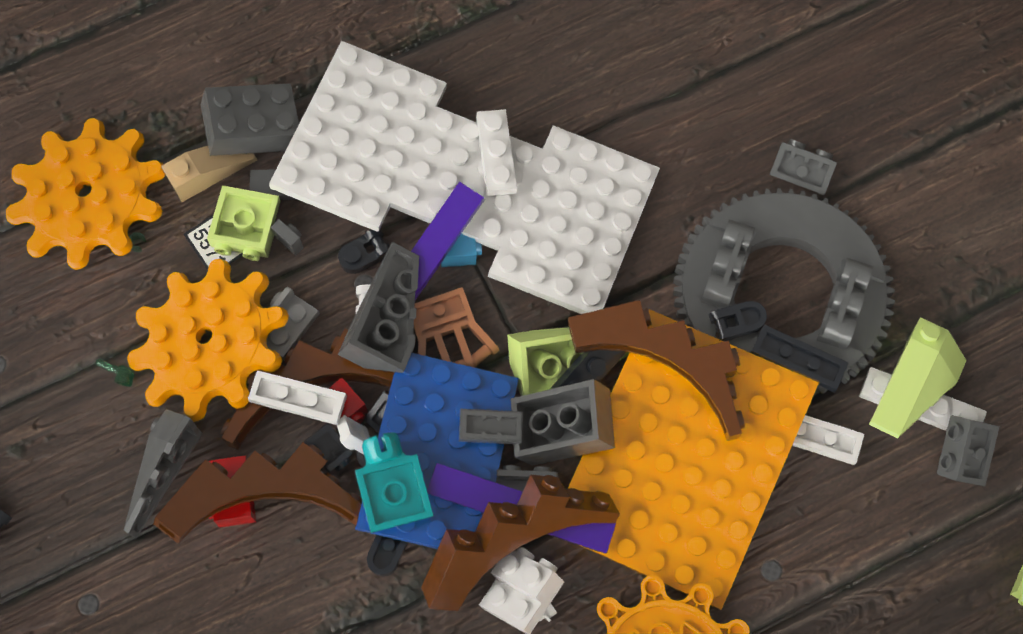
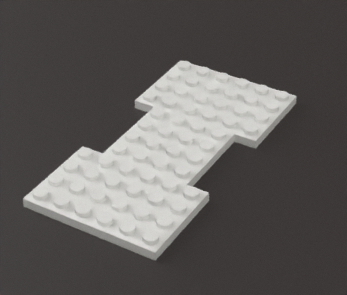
[269,41,660,314]

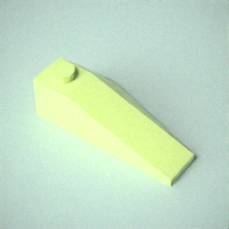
[869,317,966,438]
[507,327,629,396]

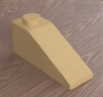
[161,146,257,202]

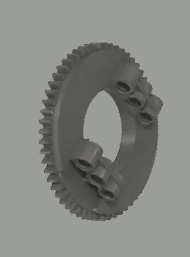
[673,188,895,397]

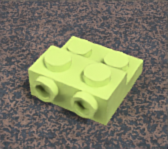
[207,186,280,261]

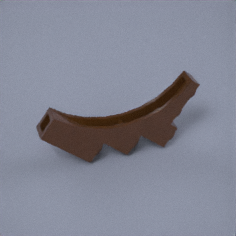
[568,300,745,441]
[221,328,394,450]
[153,442,362,544]
[421,474,620,611]

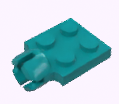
[355,432,433,533]

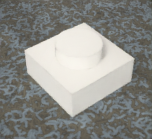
[337,415,370,454]

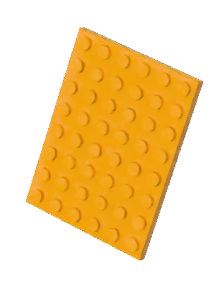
[568,309,819,610]

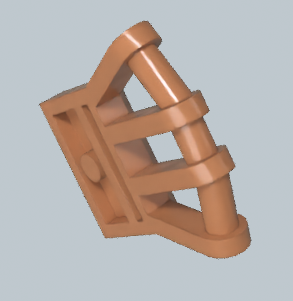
[414,287,500,368]

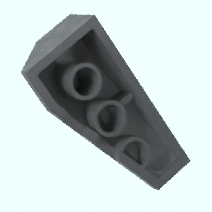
[338,242,419,373]
[124,409,203,539]

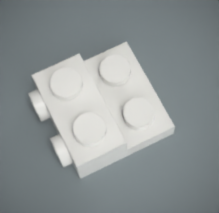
[479,547,564,634]

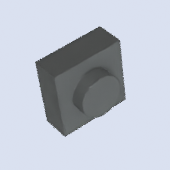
[271,219,304,256]

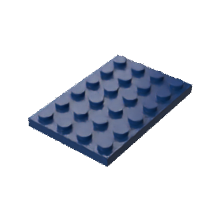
[355,353,519,549]

